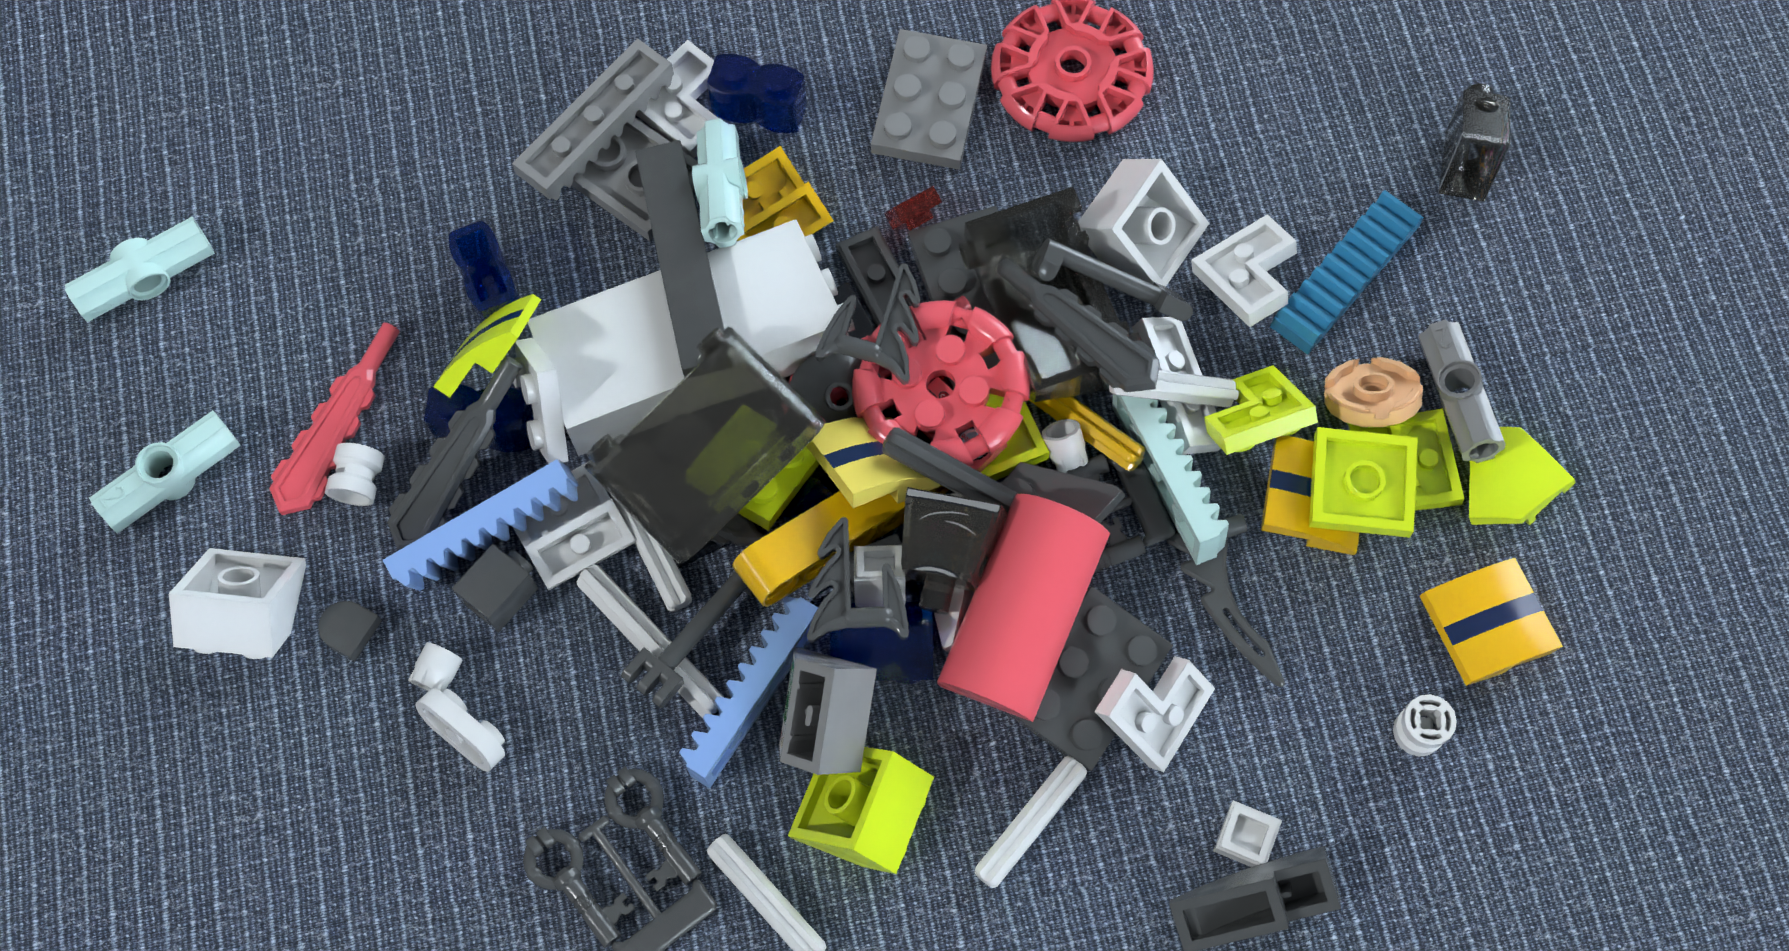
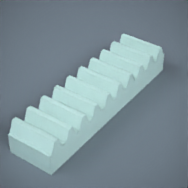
[1112,394,1229,565]

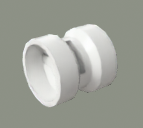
[324,443,385,506]
[1393,694,1457,757]

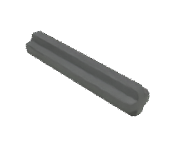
[882,428,1018,518]

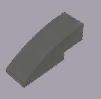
[1169,846,1341,951]

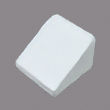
[854,545,906,607]

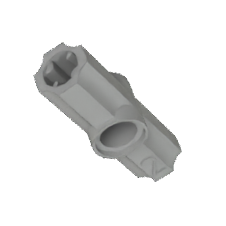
[1419,319,1506,463]

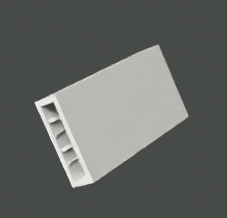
[528,219,855,456]

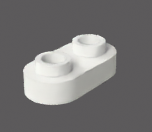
[415,688,505,772]

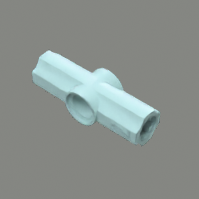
[692,118,748,248]
[65,217,215,322]
[89,410,241,534]

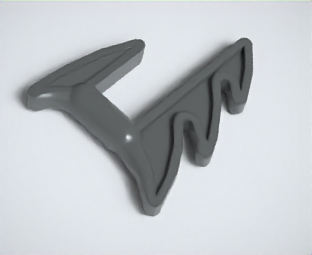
[816,263,921,385]
[807,517,909,643]

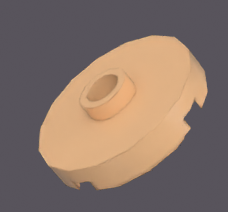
[1324,357,1423,427]

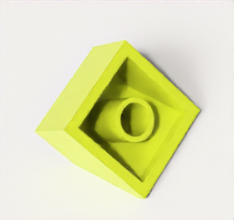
[788,747,934,874]

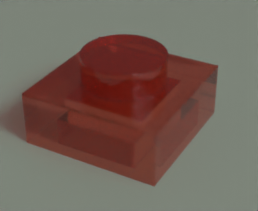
[884,186,942,231]

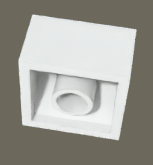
[1074,159,1210,287]
[169,548,306,659]

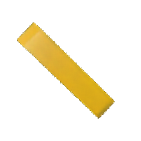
[732,485,949,607]

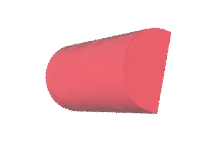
[937,494,1110,722]

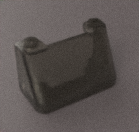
[959,187,1143,402]
[584,326,825,563]

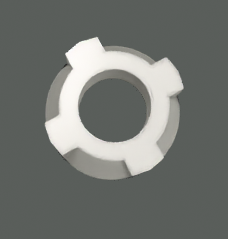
[1042,419,1088,473]
[408,642,463,692]

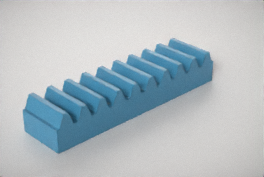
[1270,190,1424,355]

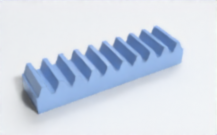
[383,459,579,591]
[679,596,818,789]

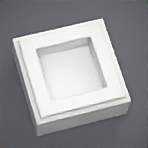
[1213,800,1282,867]

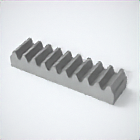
[512,38,674,201]

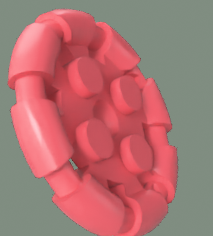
[991,0,1154,142]
[852,300,1031,466]

